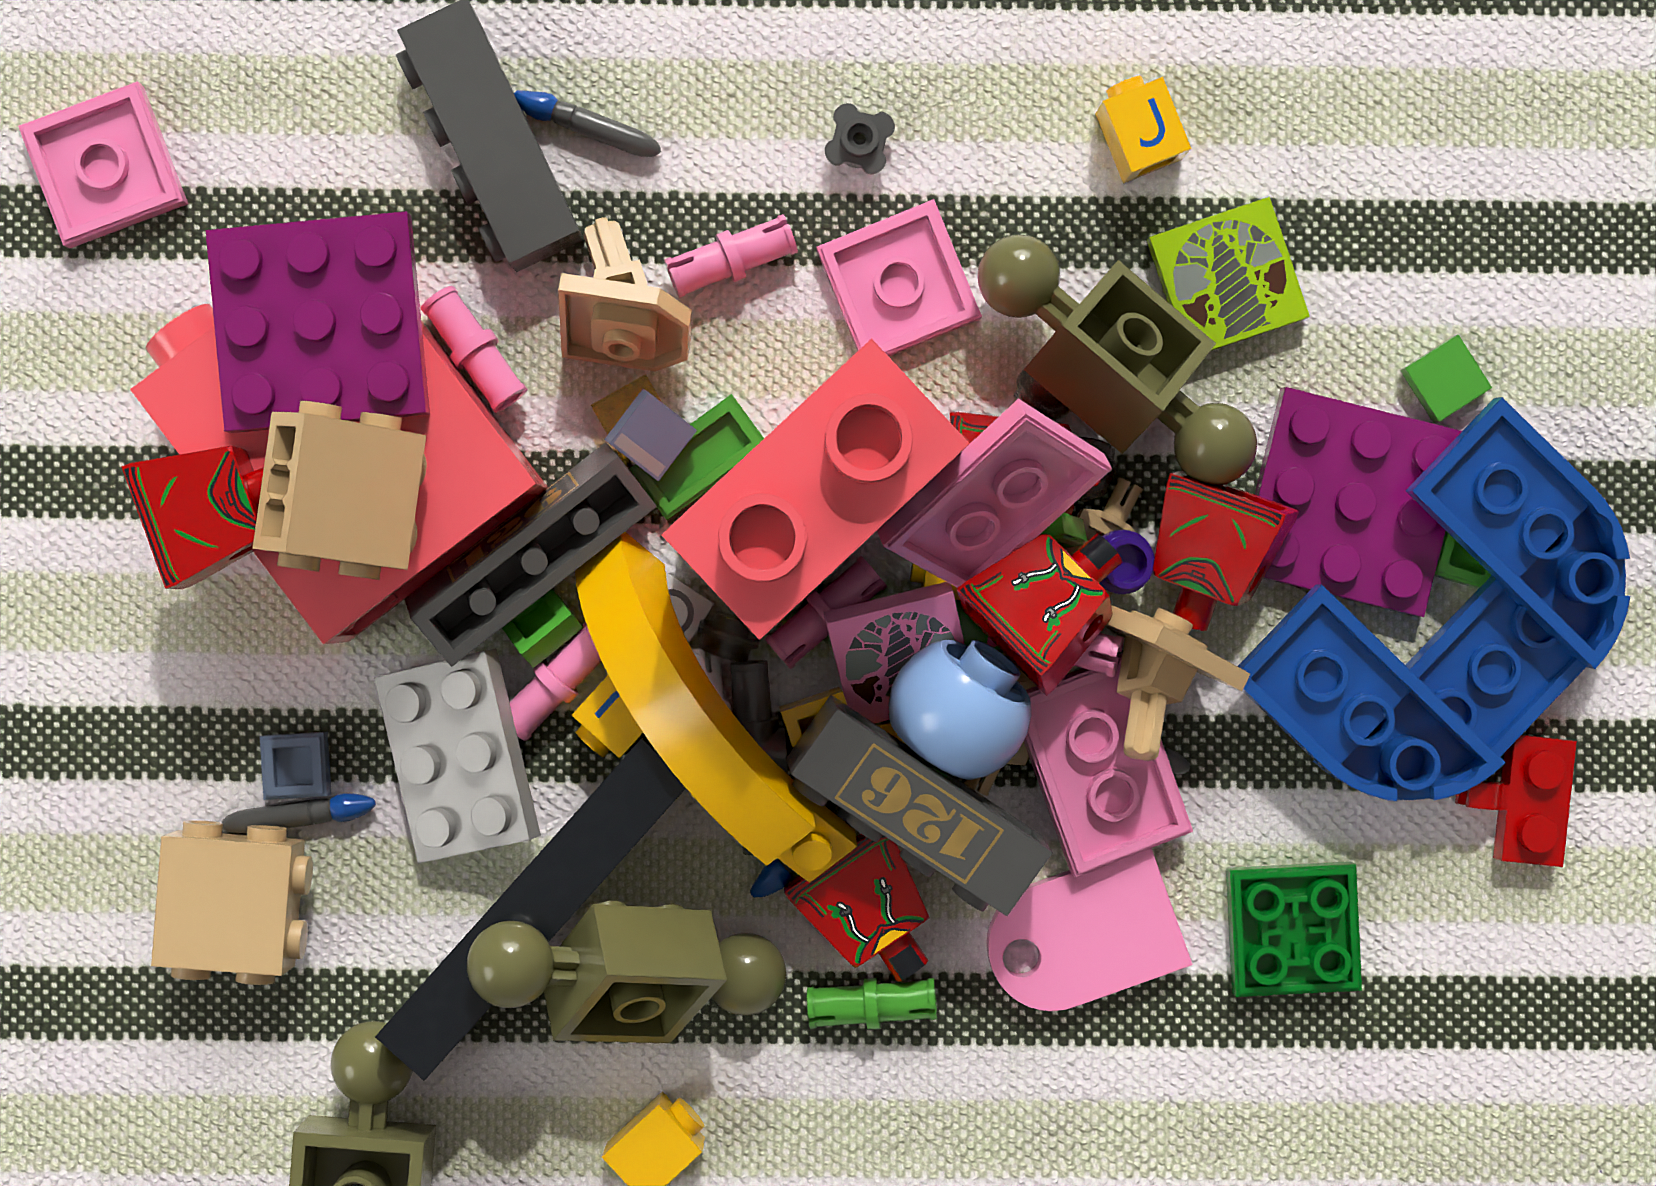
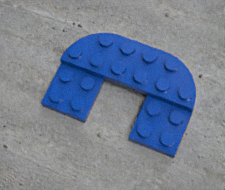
[1237,397,1631,801]

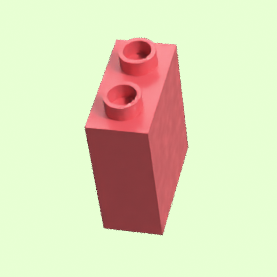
[130,304,548,644]
[661,338,970,640]

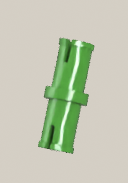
[807,977,937,1030]

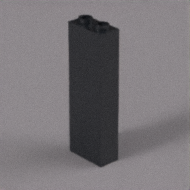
[375,736,686,1081]

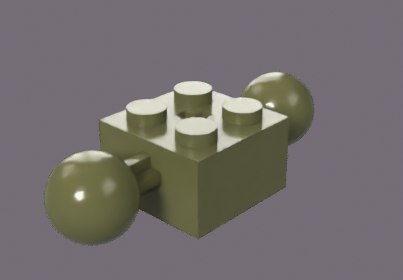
[978,234,1257,486]
[467,901,786,1043]
[289,1021,436,1186]

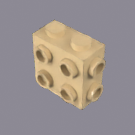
[252,401,427,580]
[151,820,313,985]

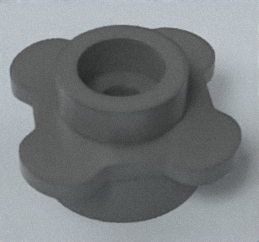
[825,103,895,175]

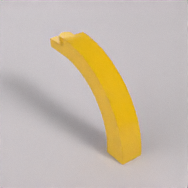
[575,532,857,883]

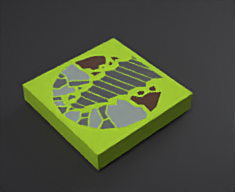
[1146,196,1310,351]

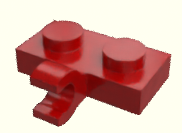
[1455,735,1577,867]

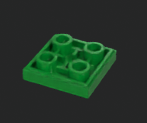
[1226,862,1362,997]

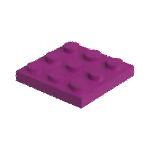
[205,211,430,433]
[1254,387,1462,617]

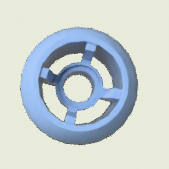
[888,639,1032,780]

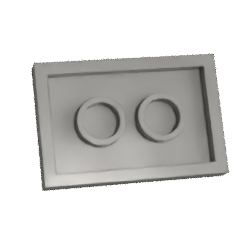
[374,648,541,864]

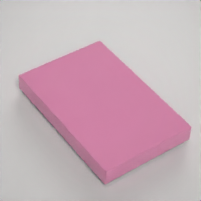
[877,398,1112,588]
[1024,653,1193,878]

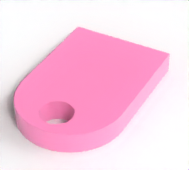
[987,848,1193,1011]

